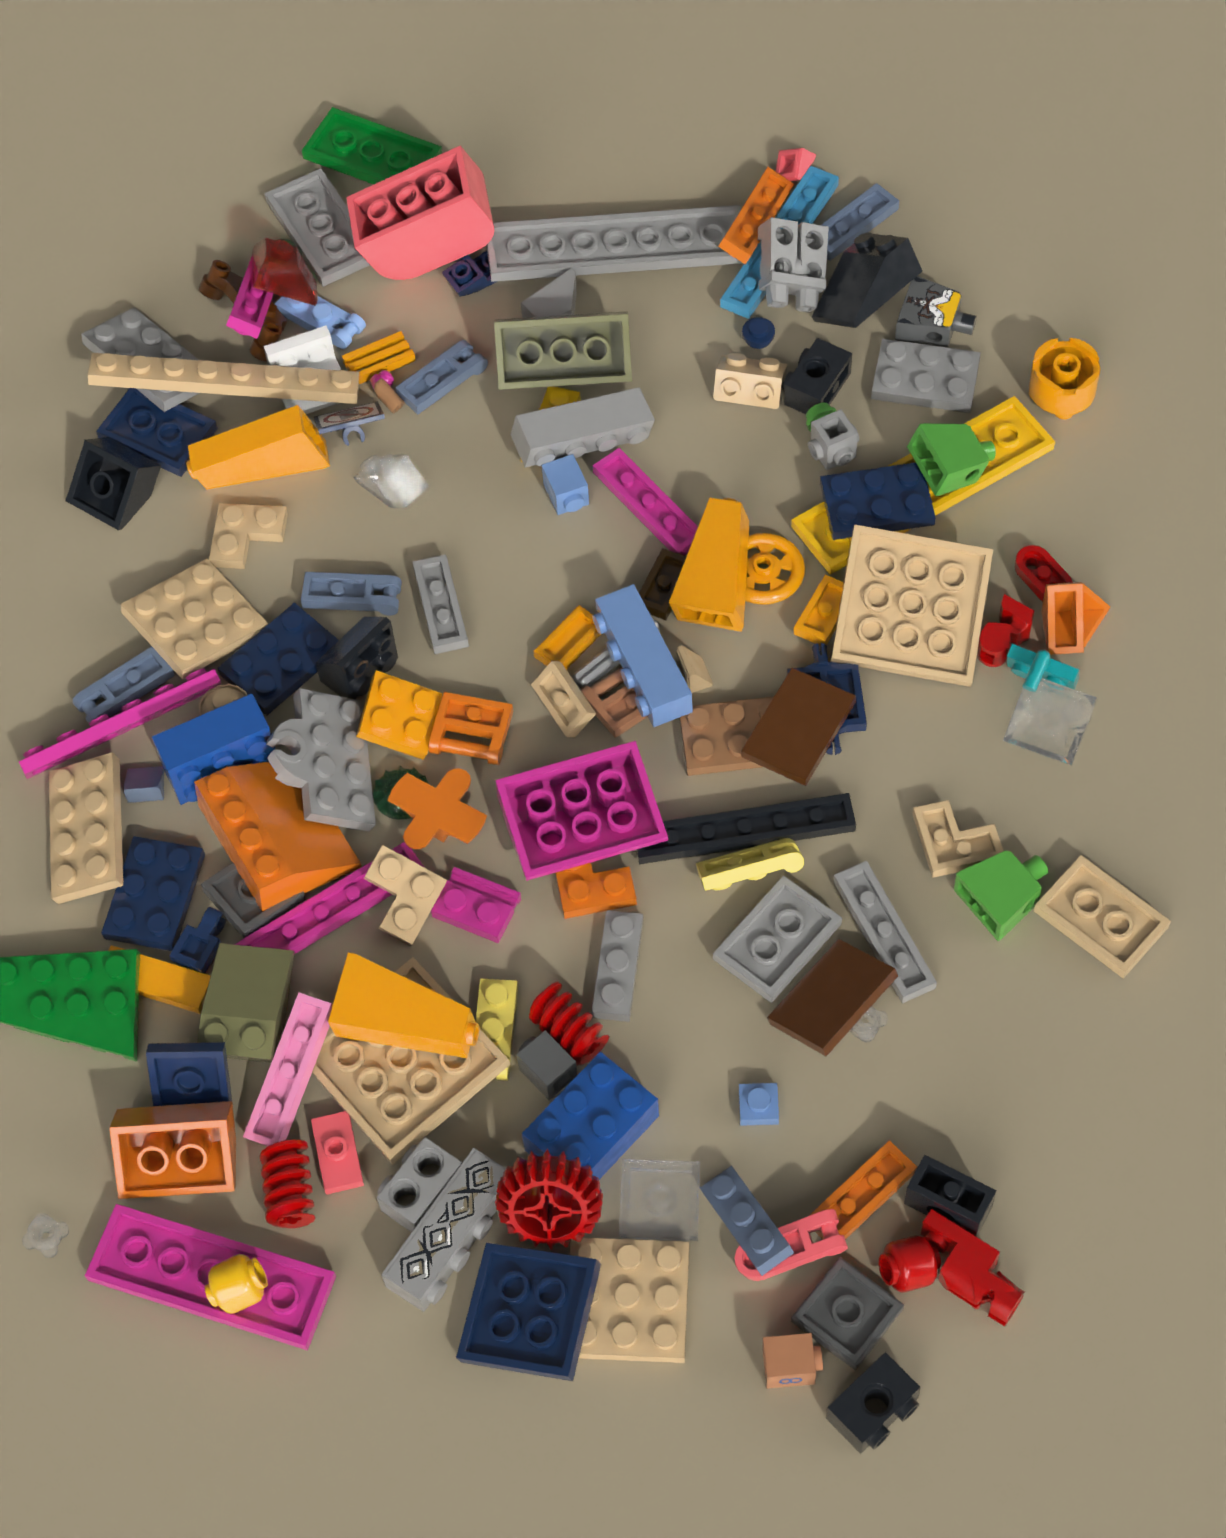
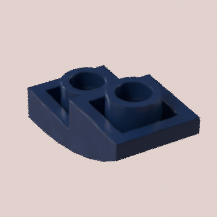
[442,250,498,297]

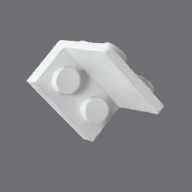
[264,325,341,414]

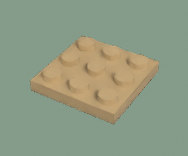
[121,558,268,680]
[570,1238,690,1363]

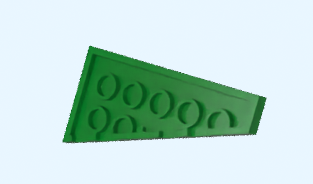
[0,949,140,1061]

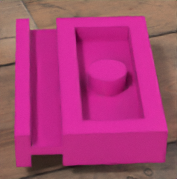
[431,867,521,943]

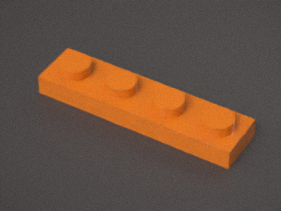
[718,167,794,264]

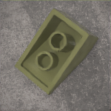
[197,943,295,1063]

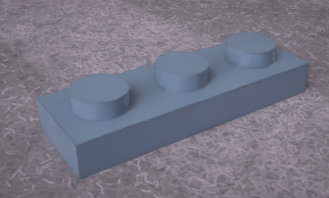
[821,183,899,261]
[700,1165,794,1276]

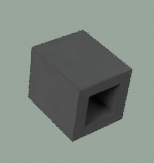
[516,1030,577,1100]

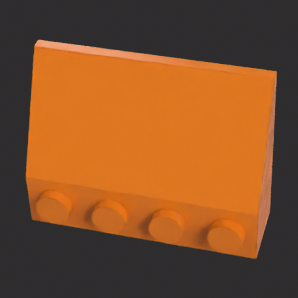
[194,762,361,912]

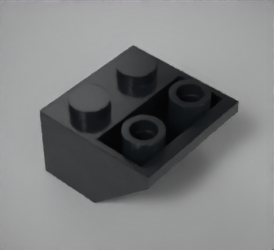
[316,617,398,699]

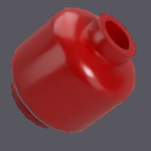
[878,1235,941,1293]

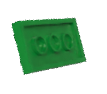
[302,107,442,185]

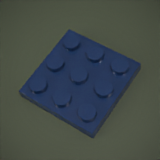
[456,1243,601,1381]

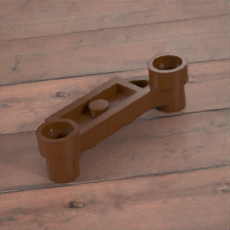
[199,260,287,362]

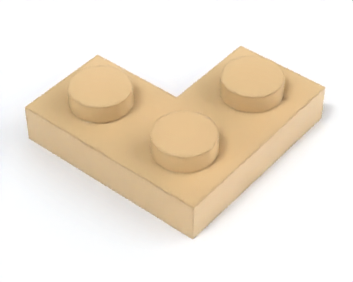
[209,503,288,569]
[913,800,1003,878]
[364,845,447,946]

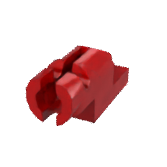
[920,1209,1025,1326]

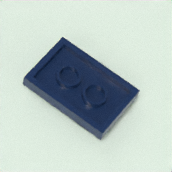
[96,388,218,477]
[820,462,936,540]
[218,602,339,716]
[101,836,205,951]

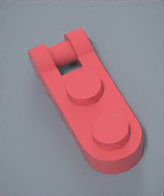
[734,1209,848,1281]

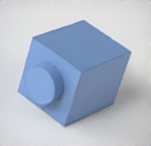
[541,454,589,515]

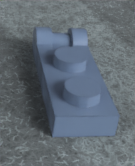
[395,340,488,415]
[301,572,402,616]
[73,646,175,723]

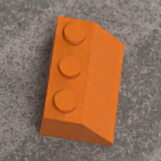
[109,1101,236,1199]

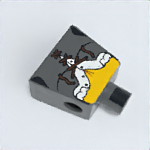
[895,276,977,348]

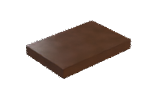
[741,668,856,786]
[767,939,898,1056]

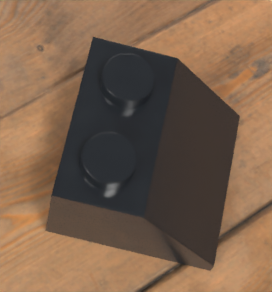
[65,437,161,530]

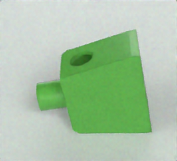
[907,423,996,496]
[954,850,1048,941]

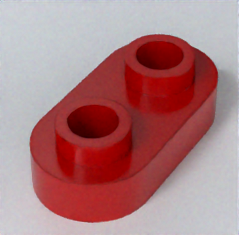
[1015,545,1073,602]

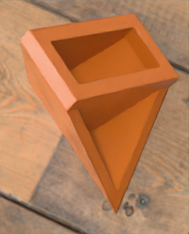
[1041,582,1110,655]

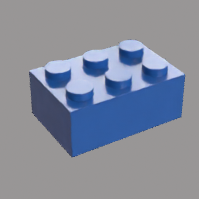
[152,694,276,805]
[522,1051,659,1180]

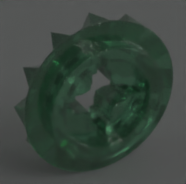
[372,765,429,820]

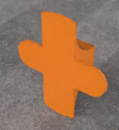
[387,768,487,850]

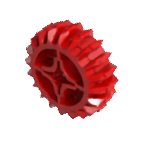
[495,1149,603,1249]

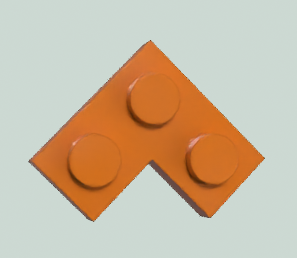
[555,863,637,919]

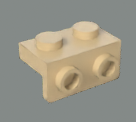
[713,353,788,409]

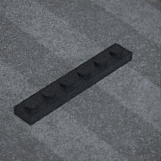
[636,793,856,865]

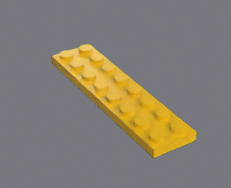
[791,396,1055,575]

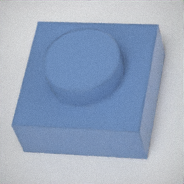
[739,1083,779,1126]

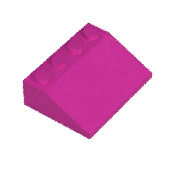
[495,741,668,881]

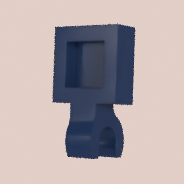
[169,907,226,974]

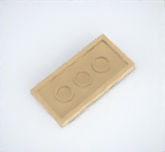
[49,752,123,904]

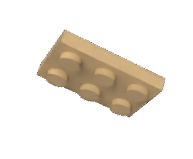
[1034,855,1171,979]

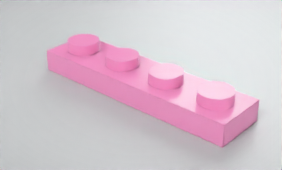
[243,992,333,1146]

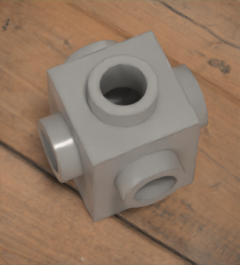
[808,409,859,470]

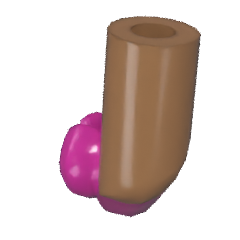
[370,370,405,414]

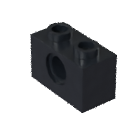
[782,338,852,414]
[904,1154,997,1237]
[826,1352,921,1454]

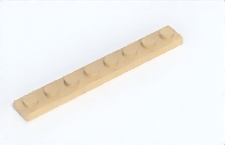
[88,353,359,404]

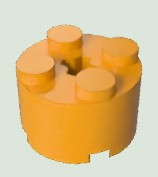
[1028,338,1100,419]

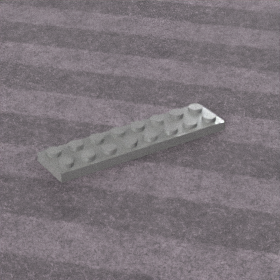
[487,205,742,282]

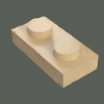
[531,661,596,738]

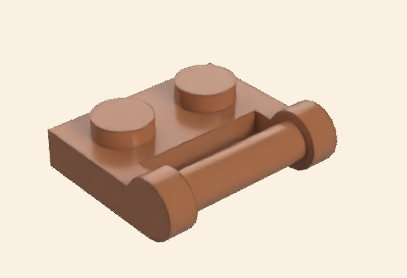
[580,667,648,738]

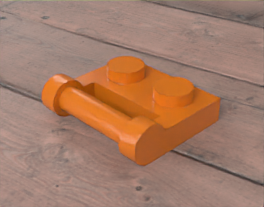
[428,692,514,765]

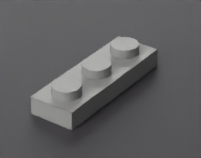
[413,554,469,654]
[592,910,644,1022]

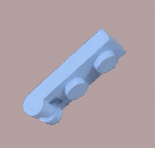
[275,283,366,350]

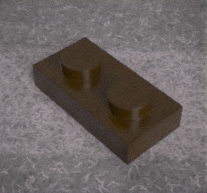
[639,548,686,620]

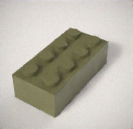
[494,311,632,390]

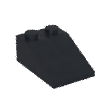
[812,232,923,328]

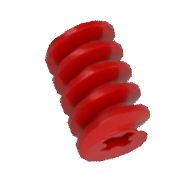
[529,981,610,1066]
[259,1139,316,1228]

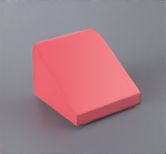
[775,148,816,181]

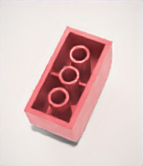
[346,145,494,280]

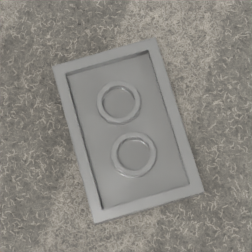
[871,339,981,413]
[713,875,842,1003]

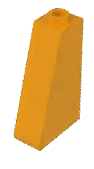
[186,405,330,490]
[669,497,749,632]
[328,952,479,1058]

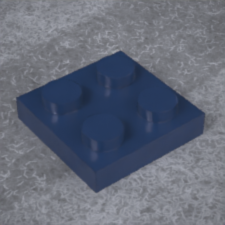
[146,1042,233,1106]

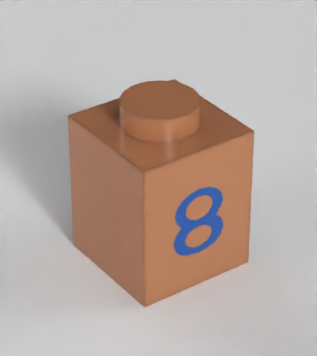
[762,1333,823,1389]

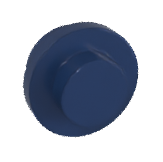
[742,317,775,349]

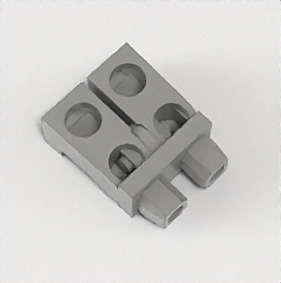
[758,217,829,312]

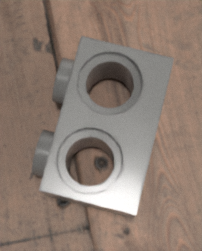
[377,1137,462,1232]

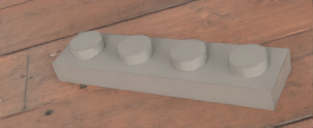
[833,861,937,1004]

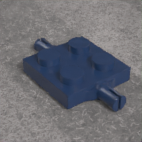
[787,643,867,755]

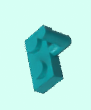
[1007,644,1079,692]

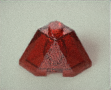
[252,237,318,306]

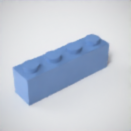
[592,584,693,728]

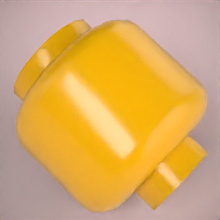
[205,1254,268,1314]

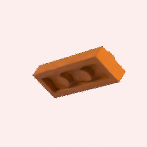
[809,1140,918,1240]

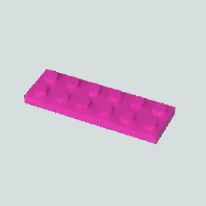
[85,1204,336,1351]

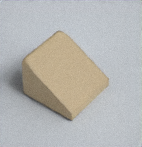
[676,645,713,693]

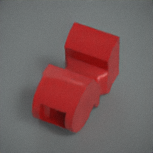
[977,594,1035,667]

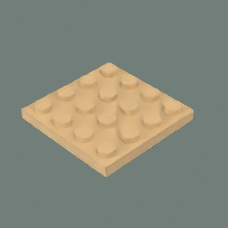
[830,525,993,687]
[312,957,511,1165]

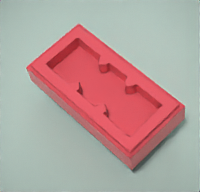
[311,1111,364,1195]

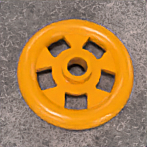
[745,533,805,605]

